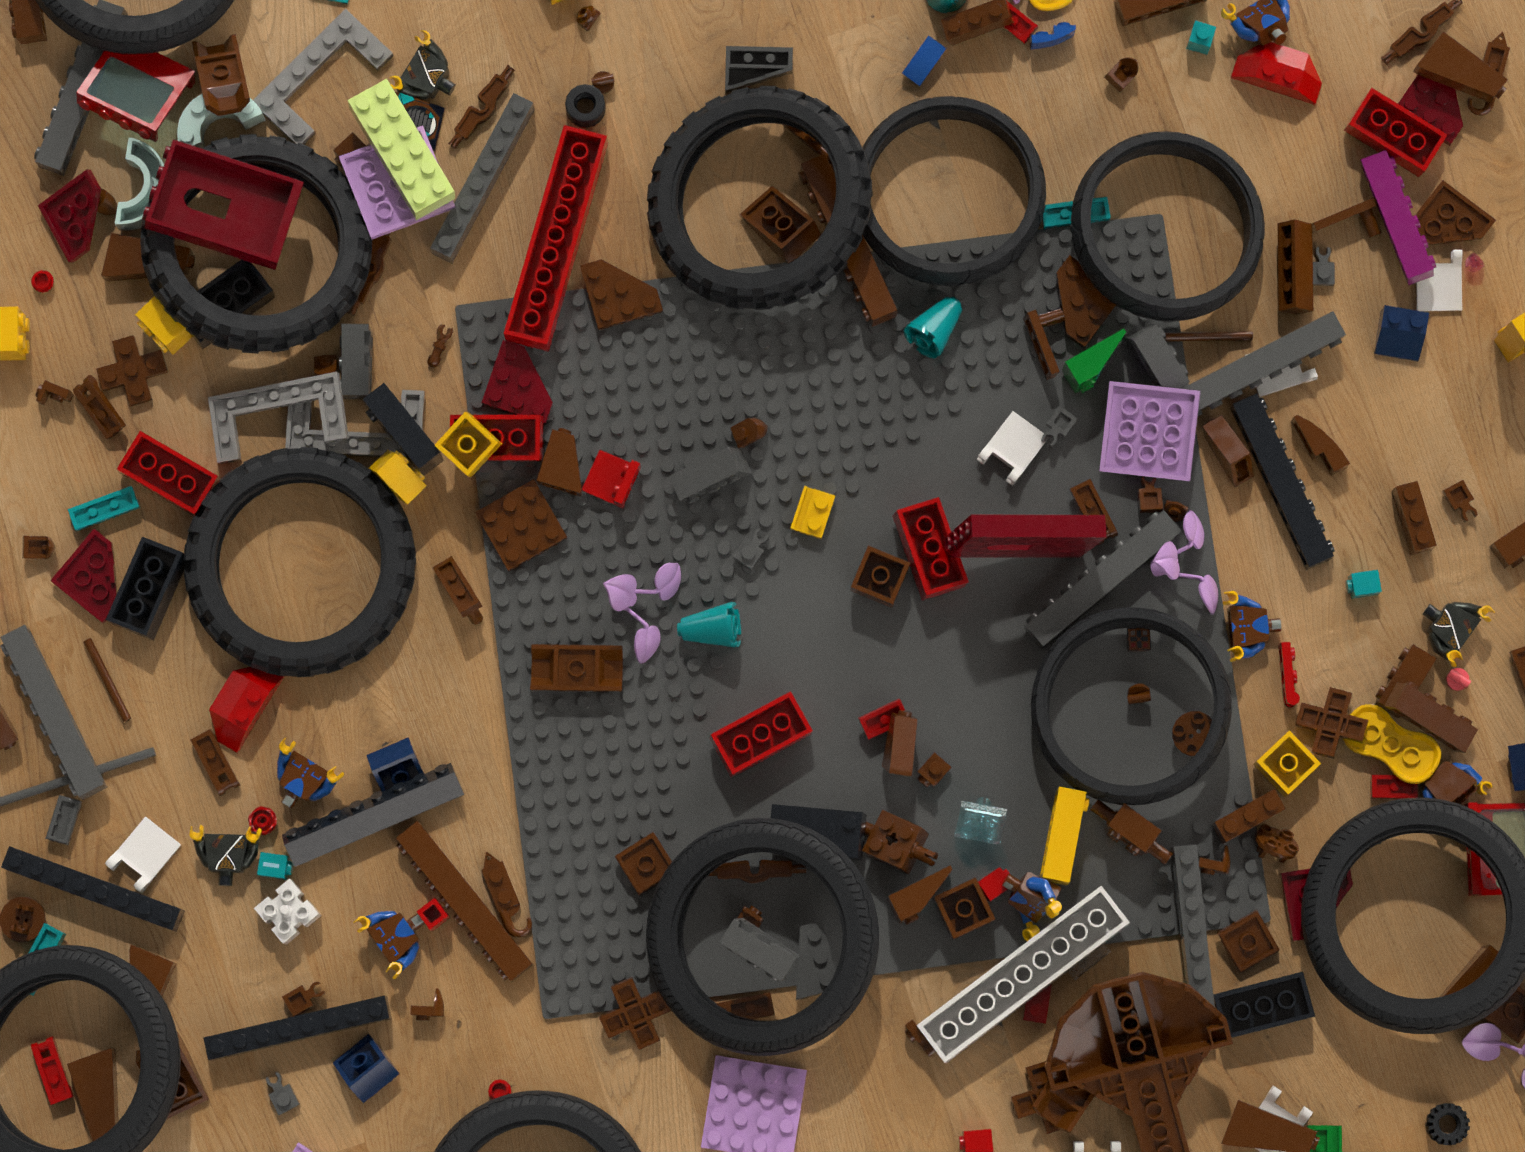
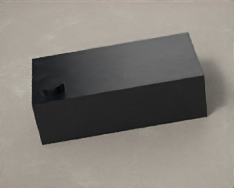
[190,259,275,350]
[363,383,444,476]
[106,537,184,641]
[771,804,867,861]
[1213,972,1315,1038]

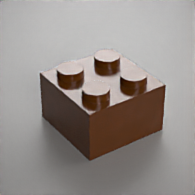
[850,545,910,608]
[933,877,995,940]

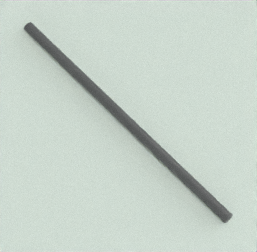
[0,747,156,807]

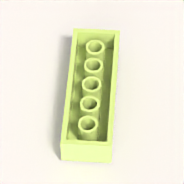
[348,79,455,220]

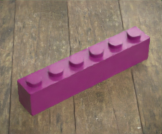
[1361,150,1437,286]

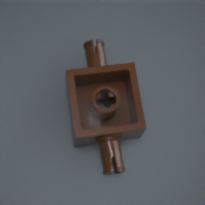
[1090,800,1173,865]
[862,810,938,875]

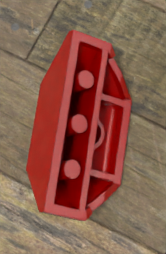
[1231,42,1322,105]
[209,667,285,753]

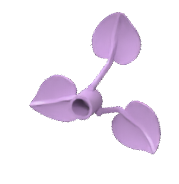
[1150,510,1218,615]
[603,563,681,664]
[1462,1023,1525,1088]

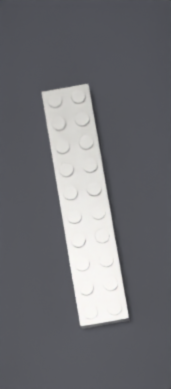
[917,886,1130,1063]

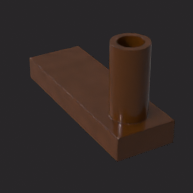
[1312,197,1382,238]
[1023,309,1065,380]
[432,556,483,625]

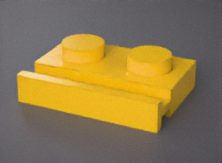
[790,486,835,540]

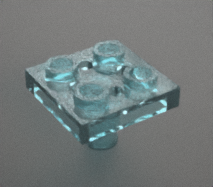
[954,797,1007,845]

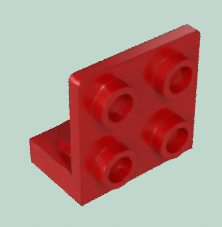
[582,450,641,509]

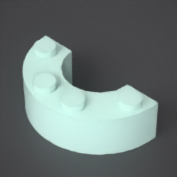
[177,94,266,148]
[115,138,164,231]

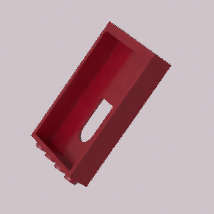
[142,139,304,270]
[945,514,1107,558]

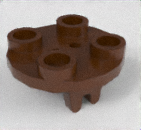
[1172,711,1212,756]
[1255,824,1299,863]
[0,897,46,942]

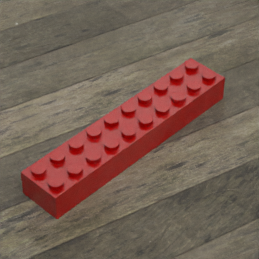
[504,125,608,352]

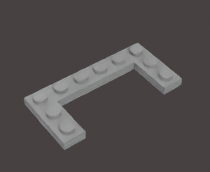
[253,9,394,144]
[208,372,349,464]
[285,390,425,458]

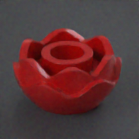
[248,806,277,835]

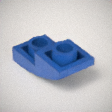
[1030,22,1076,50]
[902,35,946,86]

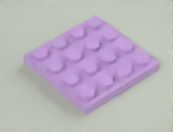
[339,126,455,240]
[1099,381,1201,481]
[701,1055,807,1152]

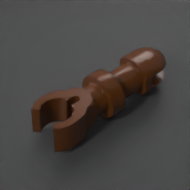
[427,324,453,368]

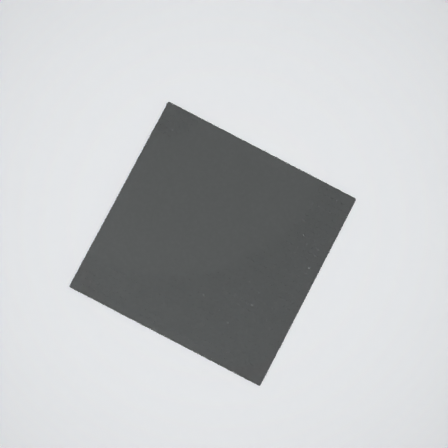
[455,214,1271,1019]

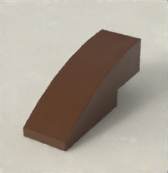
[1291,415,1350,476]

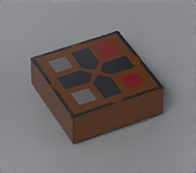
[1127,628,1151,652]

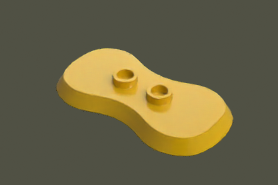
[1343,704,1441,784]

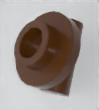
[577,6,601,31]
[591,71,615,94]
[1164,500,1188,522]
[1127,683,1152,705]

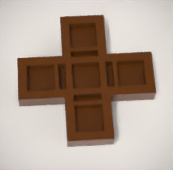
[96,335,168,406]
[1296,687,1369,759]
[599,977,671,1050]
[1010,1061,1060,1134]

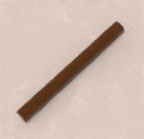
[1164,331,1253,342]
[83,638,131,722]

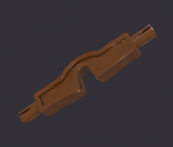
[1381,0,1463,65]
[448,65,515,149]
[347,233,391,316]
[708,860,806,884]

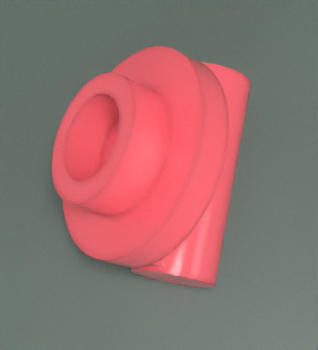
[1446,668,1471,691]

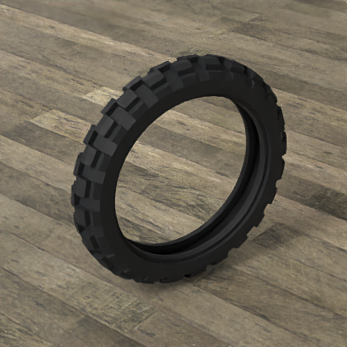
[647,86,873,310]
[140,134,372,354]
[183,447,416,678]

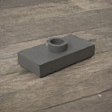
[45,795,82,846]

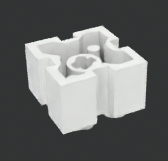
[254,878,322,945]

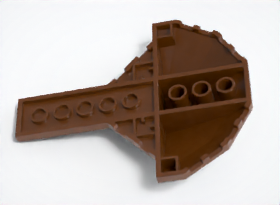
[1045,972,1233,1152]

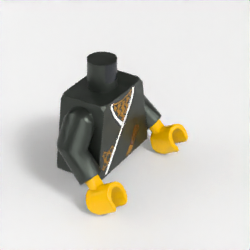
[390,30,456,100]
[1422,602,1495,667]
[189,825,262,886]

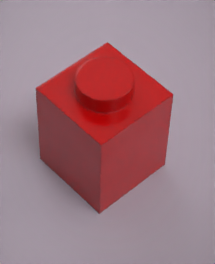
[978,867,1011,903]
[416,898,450,931]
[959,1129,993,1152]

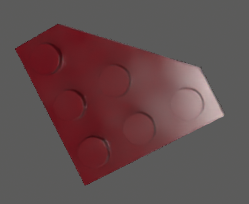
[1398,75,1463,146]
[38,169,101,263]
[481,340,553,425]
[50,529,117,624]
[1280,868,1353,942]

